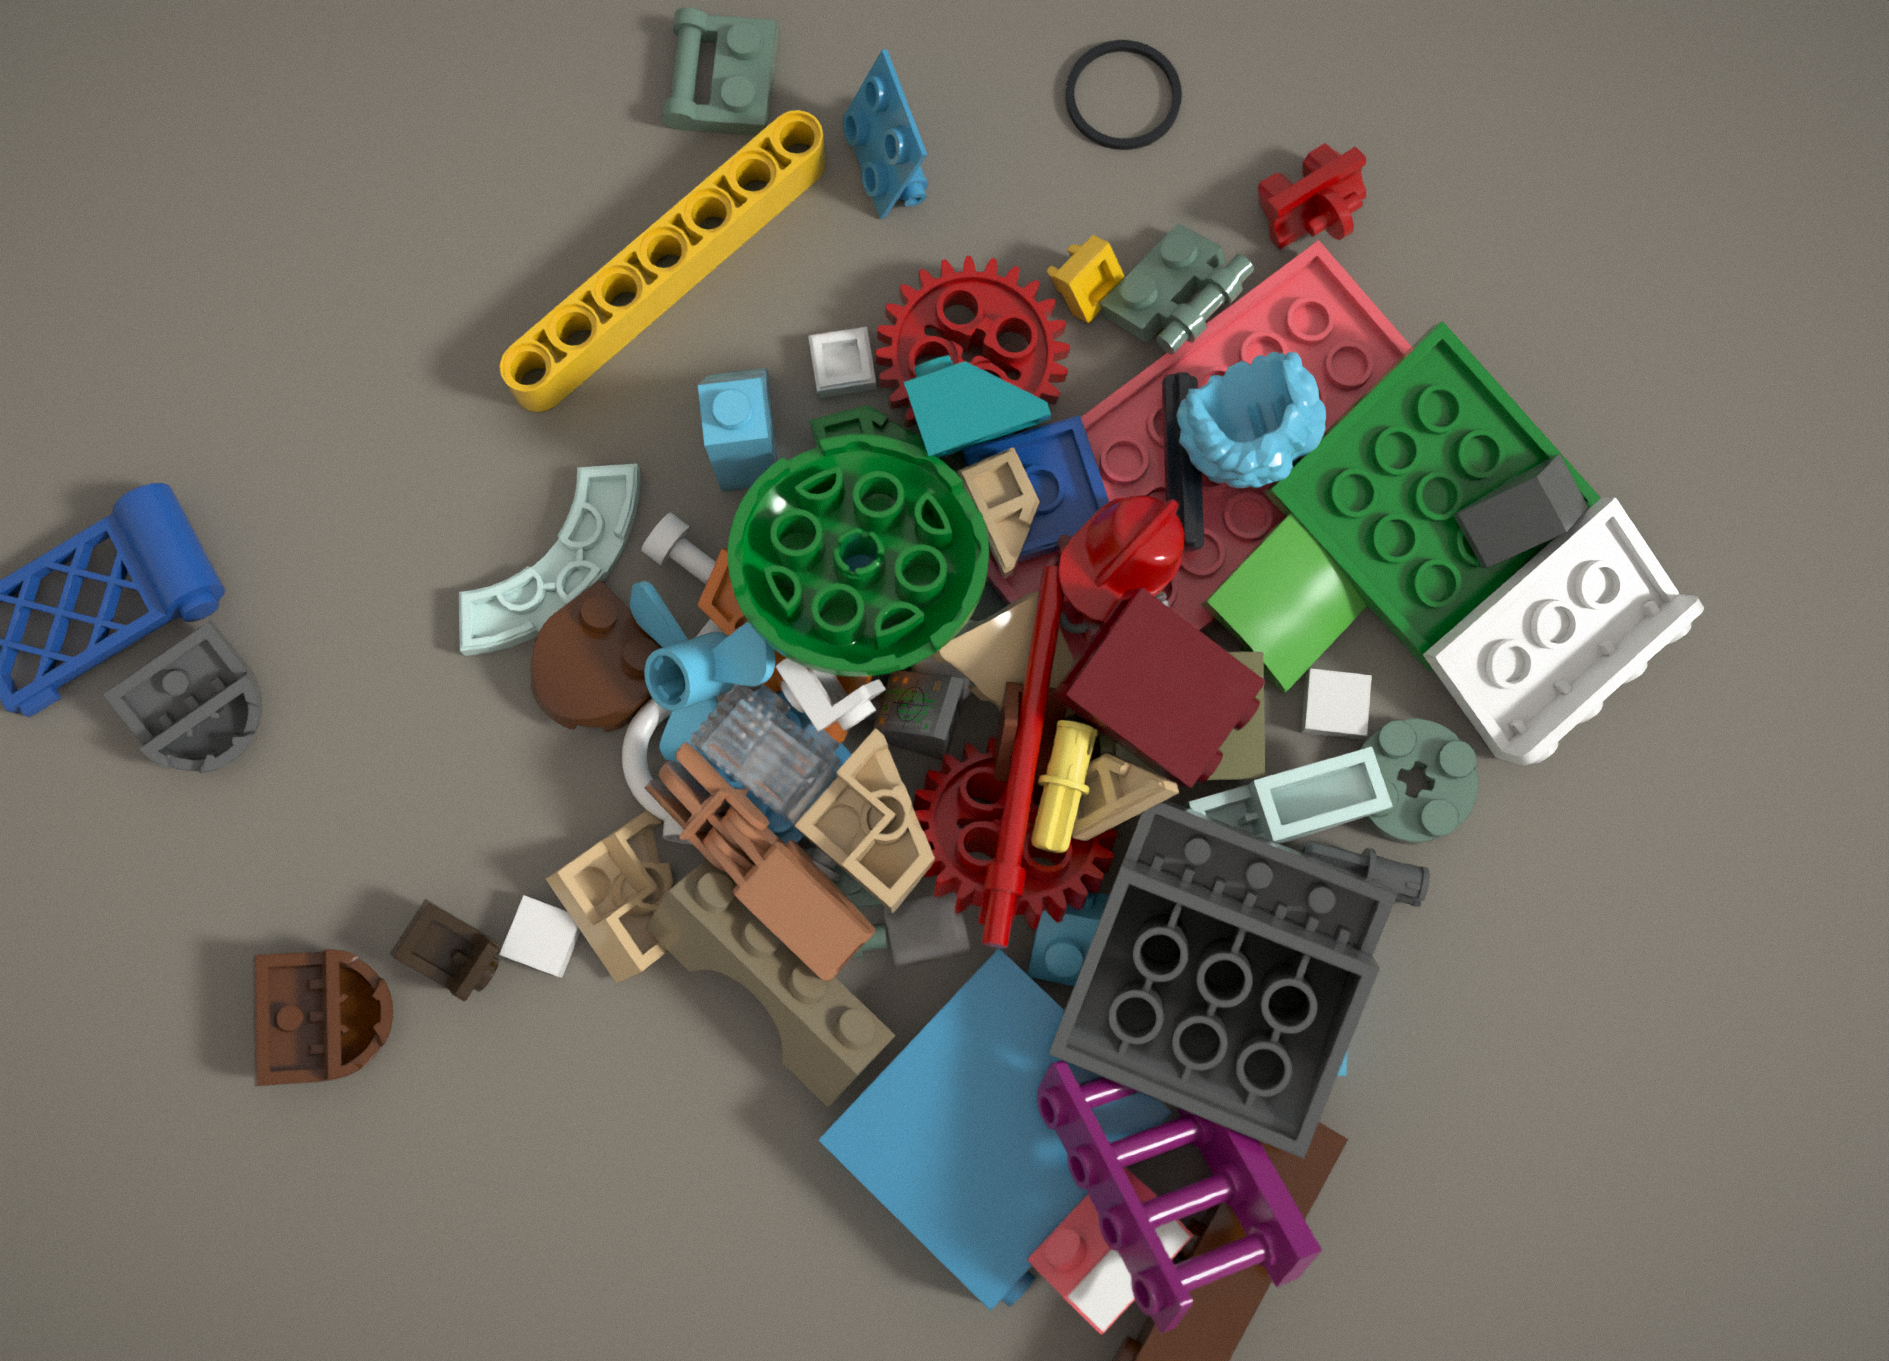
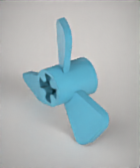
[630,581,775,764]

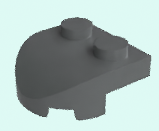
[103,620,262,773]

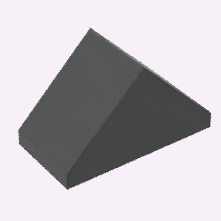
[1453,454,1589,568]

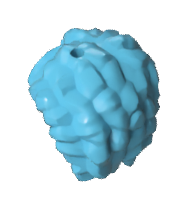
[1176,352,1326,488]

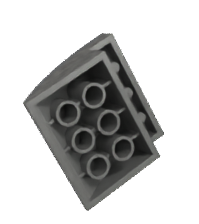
[1048,800,1397,1159]

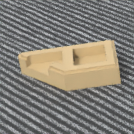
[957,447,1040,578]
[1072,753,1179,841]

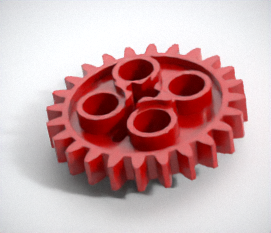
[875,256,1070,445]
[913,737,1117,930]

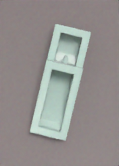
[1183,747,1393,844]

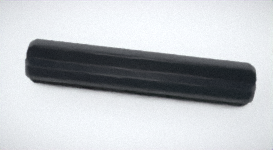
[1161,372,1204,552]

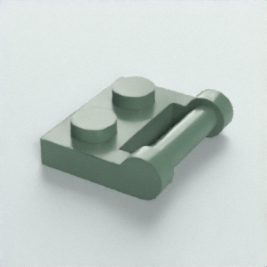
[662,7,779,136]

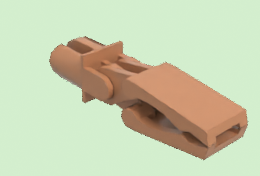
[644,742,876,981]

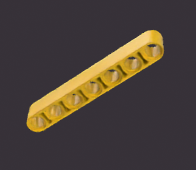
[500,110,827,412]

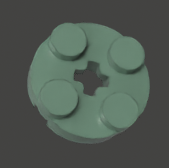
[1357,718,1479,845]

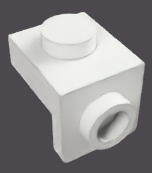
[775,658,886,731]

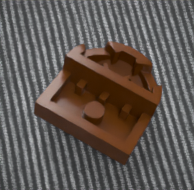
[530,580,663,732]
[253,949,393,1087]

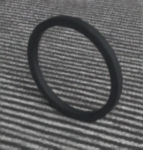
[1066,40,1182,150]

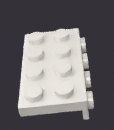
[1423,498,1704,766]

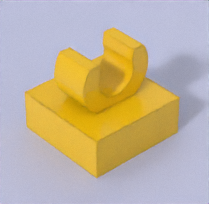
[1046,235,1125,323]

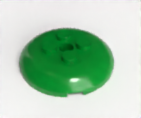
[728,434,989,677]

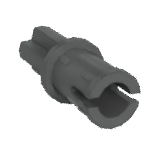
[1301,842,1430,907]

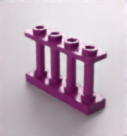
[1037,1060,1322,1333]

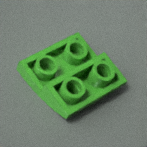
[1201,513,1367,693]

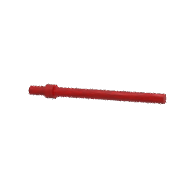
[981,566,1064,948]

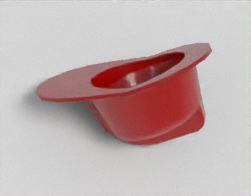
[1058,495,1185,622]

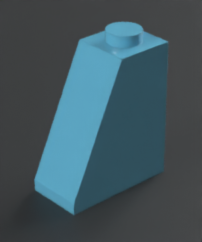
[698,368,778,491]

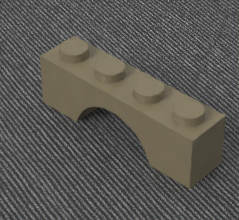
[645,859,896,1108]

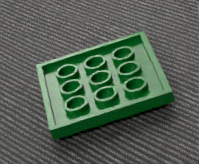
[1264,321,1601,671]

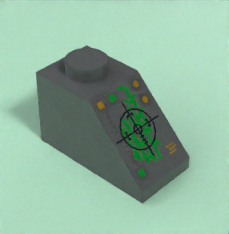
[866,671,964,761]

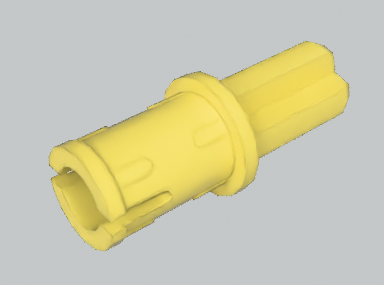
[1031,720,1098,853]

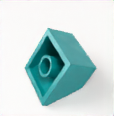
[904,355,1051,458]

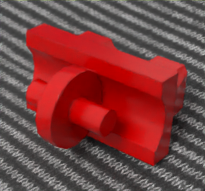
[1257,143,1366,250]

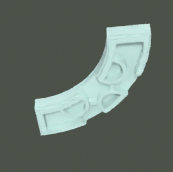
[459,464,641,656]

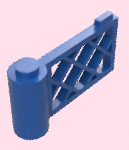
[0,483,225,717]

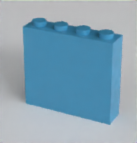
[818,948,1171,1311]

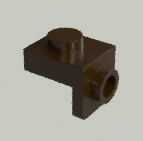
[390,898,500,1002]

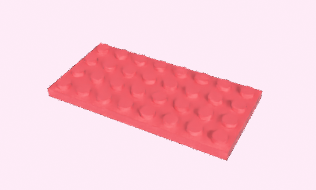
[986,240,1412,661]

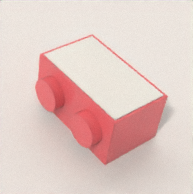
[1027,1167,1193,1335]

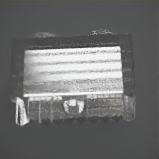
[690,684,842,828]

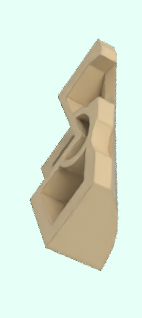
[932,591,1076,718]
[794,728,935,913]
[546,810,673,983]

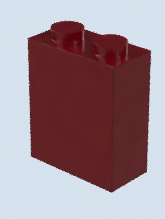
[1052,588,1266,788]

